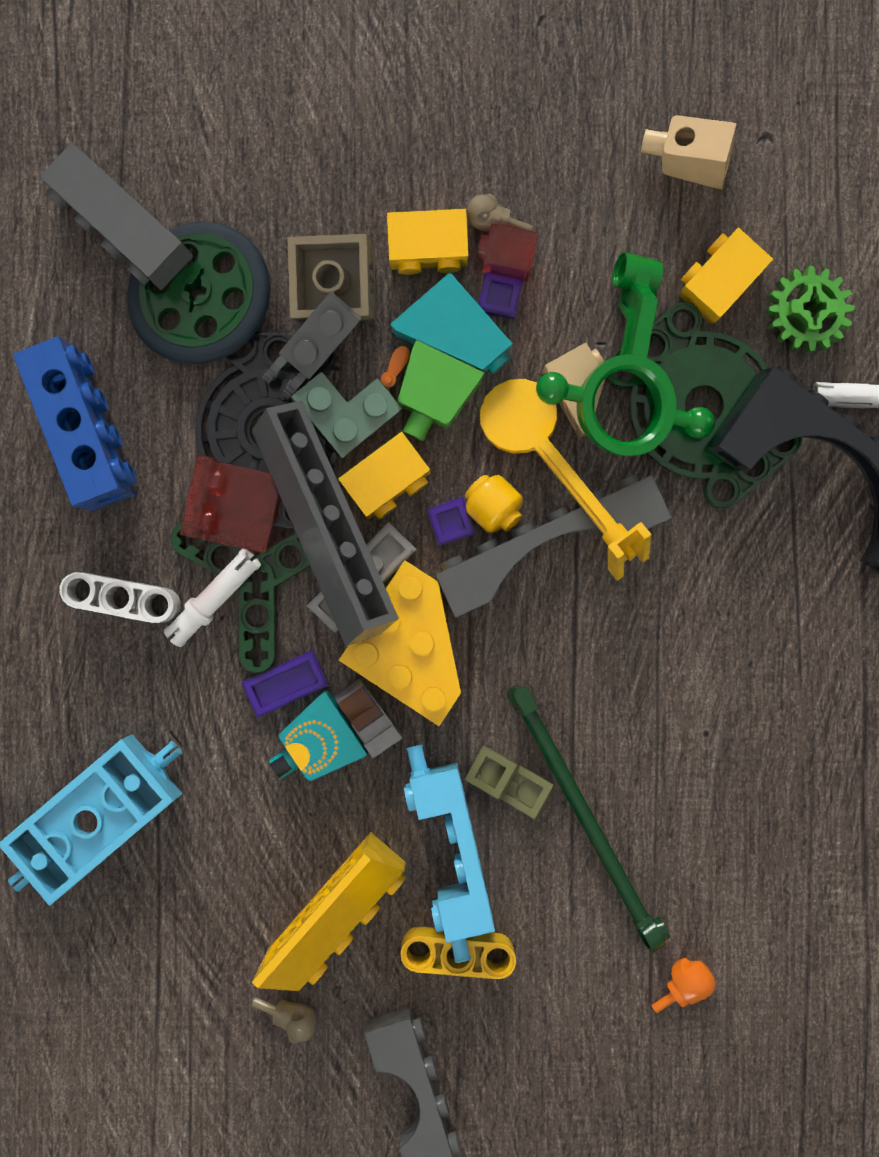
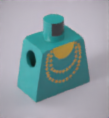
[269,689,368,781]

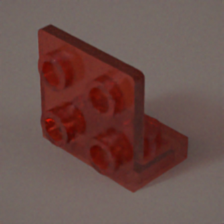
[180,455,279,553]

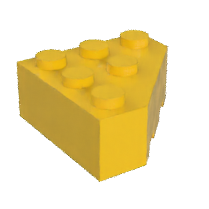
[339,560,461,726]

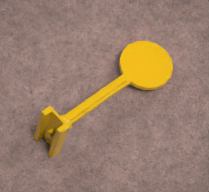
[480,379,652,581]

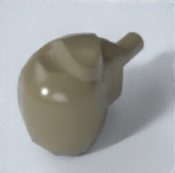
[466,193,533,235]
[252,997,317,1043]

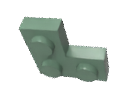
[290,372,402,459]

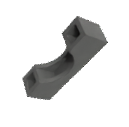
[364,1007,462,1157]

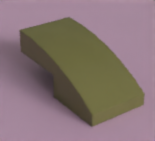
[465,745,556,819]

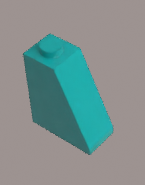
[390,273,513,374]

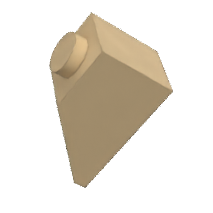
[542,342,605,439]

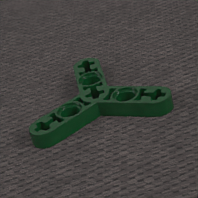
[170,521,311,673]

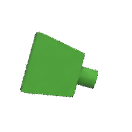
[398,340,484,442]

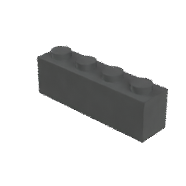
[39,142,193,290]

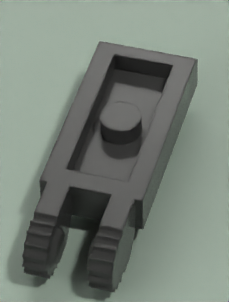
[262,291,362,400]

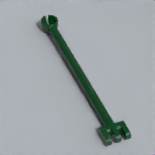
[507,686,670,953]

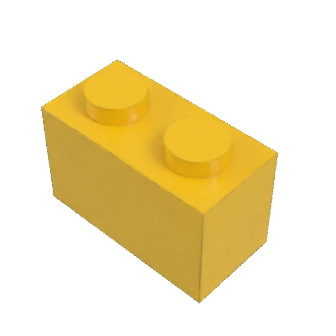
[387,209,468,275]
[678,227,773,326]
[338,432,431,520]

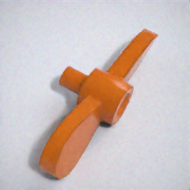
[380,346,410,392]

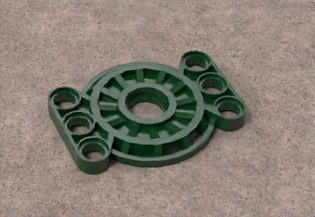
[606,302,802,509]

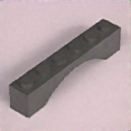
[435,473,672,618]

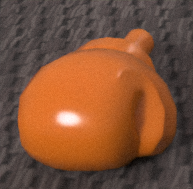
[652,958,715,1013]

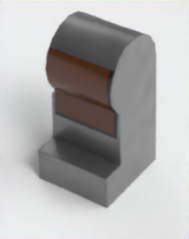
[334,678,403,758]

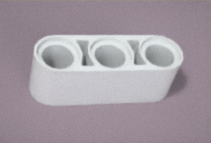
[60,572,181,623]

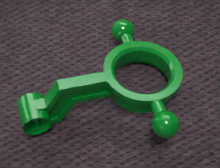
[536,251,715,456]

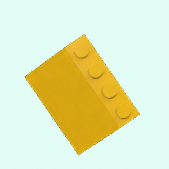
[252,832,406,991]

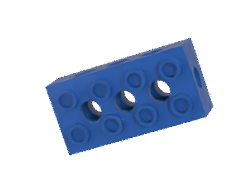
[13,336,137,512]

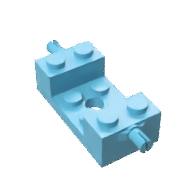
[0,734,183,906]
[404,744,495,963]

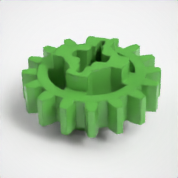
[765,266,855,354]

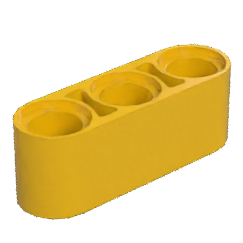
[401,926,516,979]

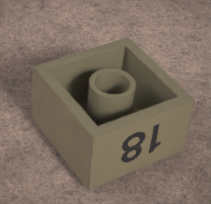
[287,234,377,323]

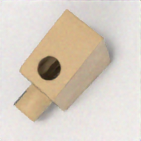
[641,115,737,190]

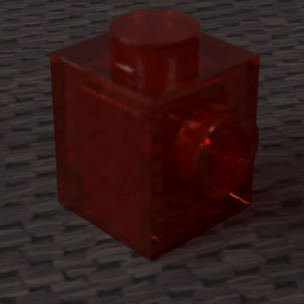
[477,223,538,282]

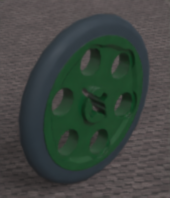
[127,222,271,364]

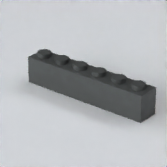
[252,400,399,646]

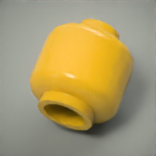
[465,475,523,533]

